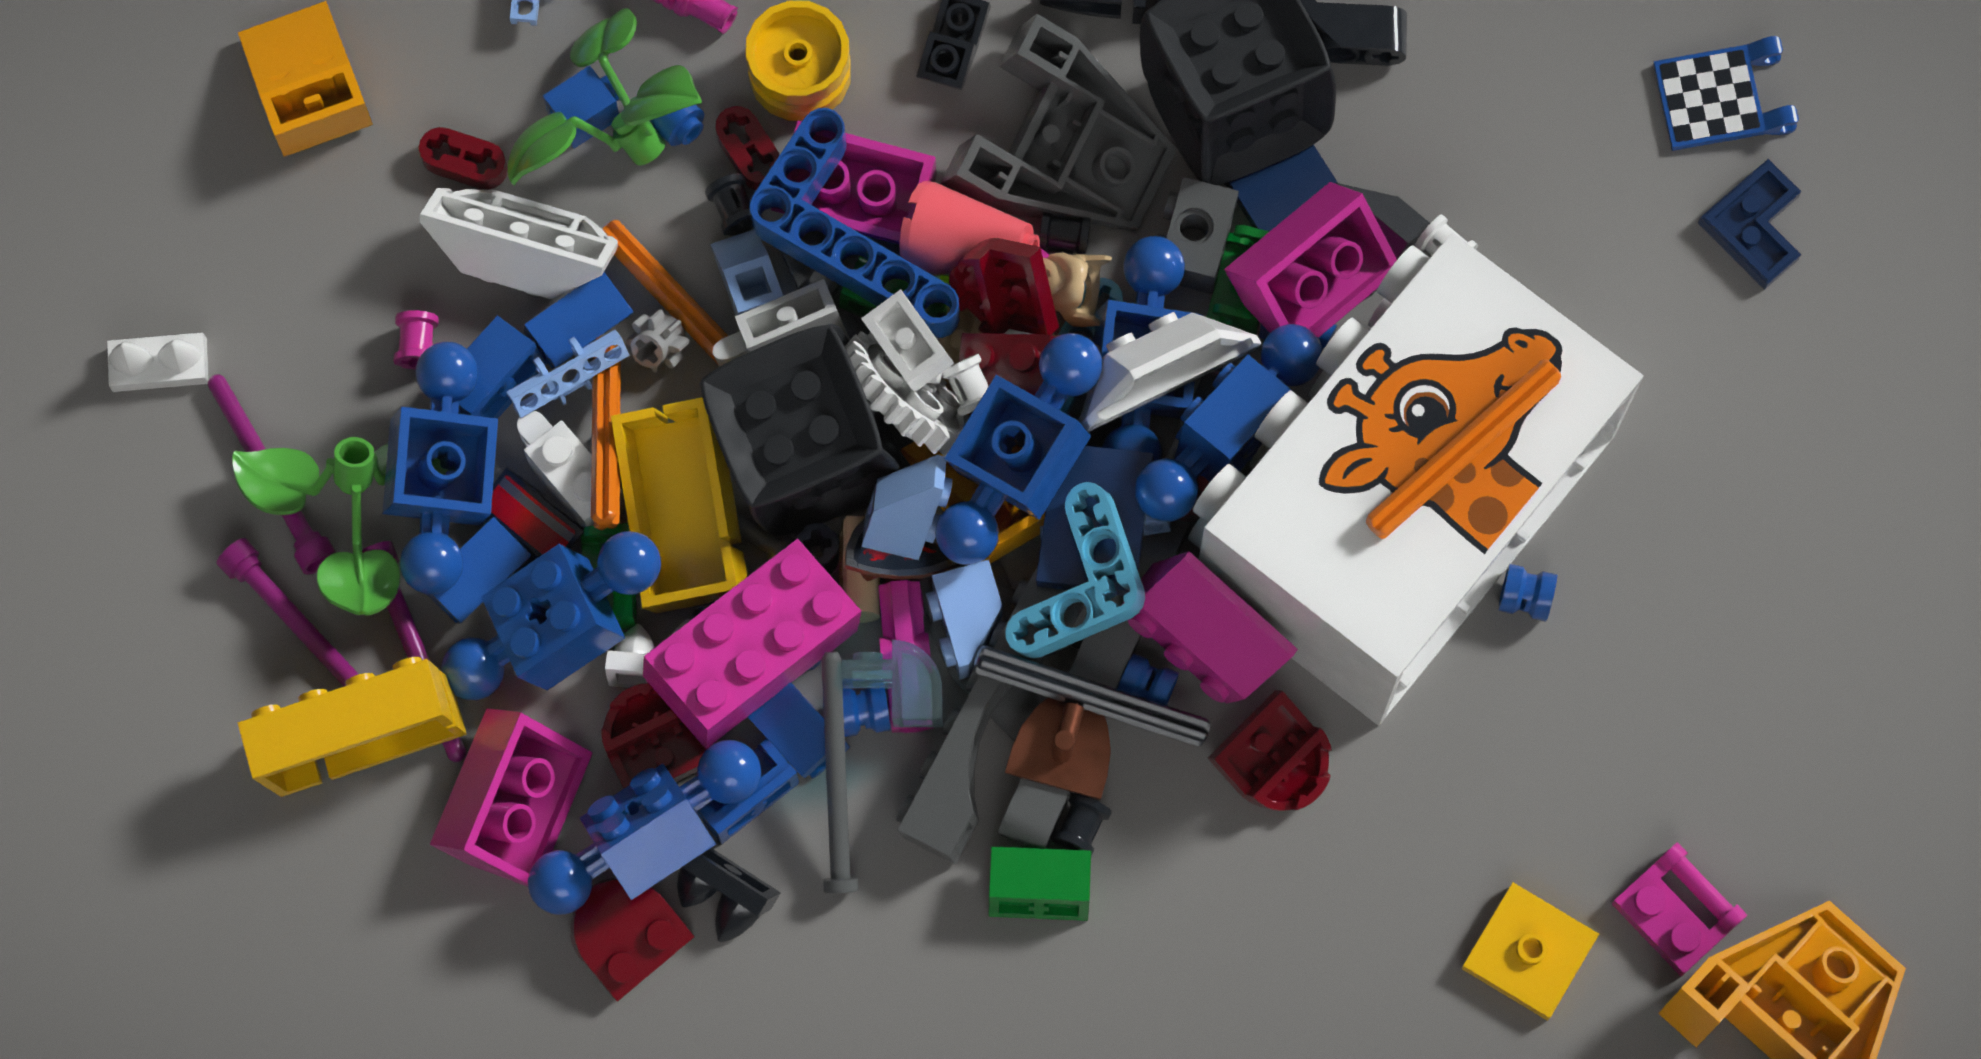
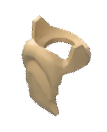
[1043,252,1112,327]

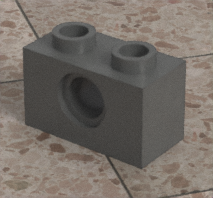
[1158,177,1239,294]

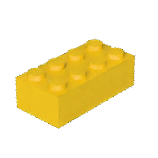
[611,397,747,614]
[237,657,467,797]

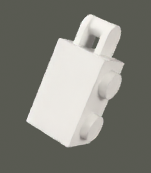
[713,279,850,367]
[517,411,626,528]

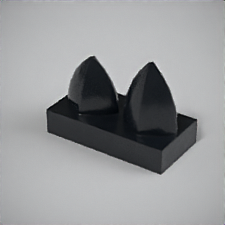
[677,848,781,942]

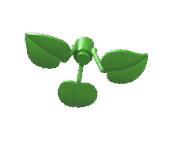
[508,8,702,186]
[232,437,448,615]

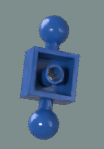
[1093,236,1203,461]
[1135,324,1323,522]
[935,333,1102,565]
[382,342,498,595]
[441,531,661,700]
[528,740,761,915]

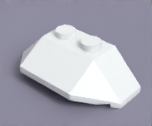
[419,188,618,300]
[1079,312,1261,432]

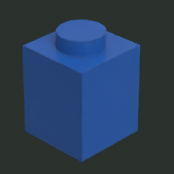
[543,65,620,149]

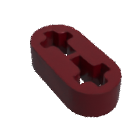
[715,106,780,191]
[419,127,508,190]

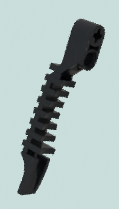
[1040,0,1407,66]

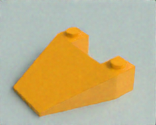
[1658,901,1906,1059]

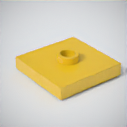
[1461,882,1599,1021]

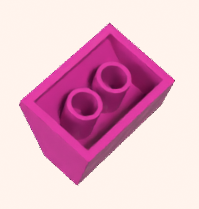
[771,120,937,245]
[1224,182,1397,338]
[1120,551,1298,704]
[429,708,593,887]

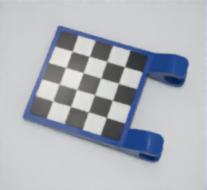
[1653,36,1799,151]

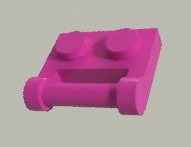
[1612,842,1748,977]

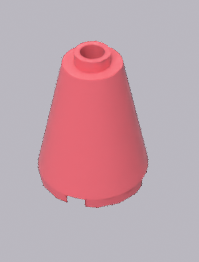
[899,180,1040,276]

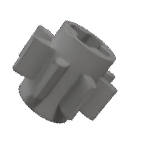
[626,309,690,373]

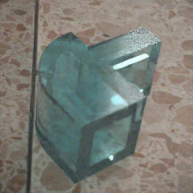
[842,640,943,727]

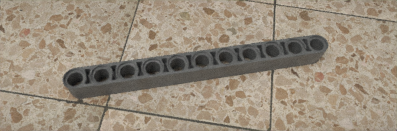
[998,368,1223,849]

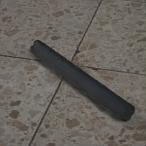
[974,646,1210,746]

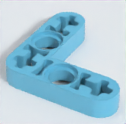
[1005,482,1145,659]

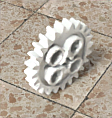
[845,331,970,456]

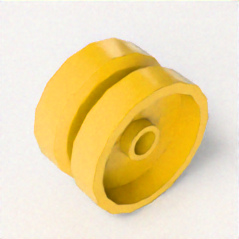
[746,0,851,121]

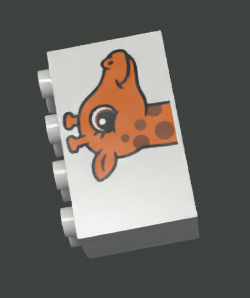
[1188,232,1644,726]

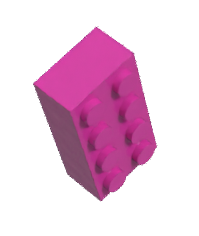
[643,539,862,749]

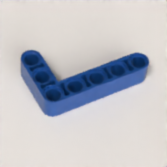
[750,108,960,338]

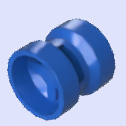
[1498,563,1557,622]
[1118,653,1180,705]
[843,682,891,737]

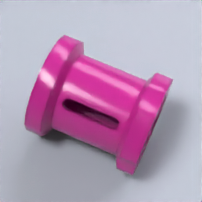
[393,310,439,370]

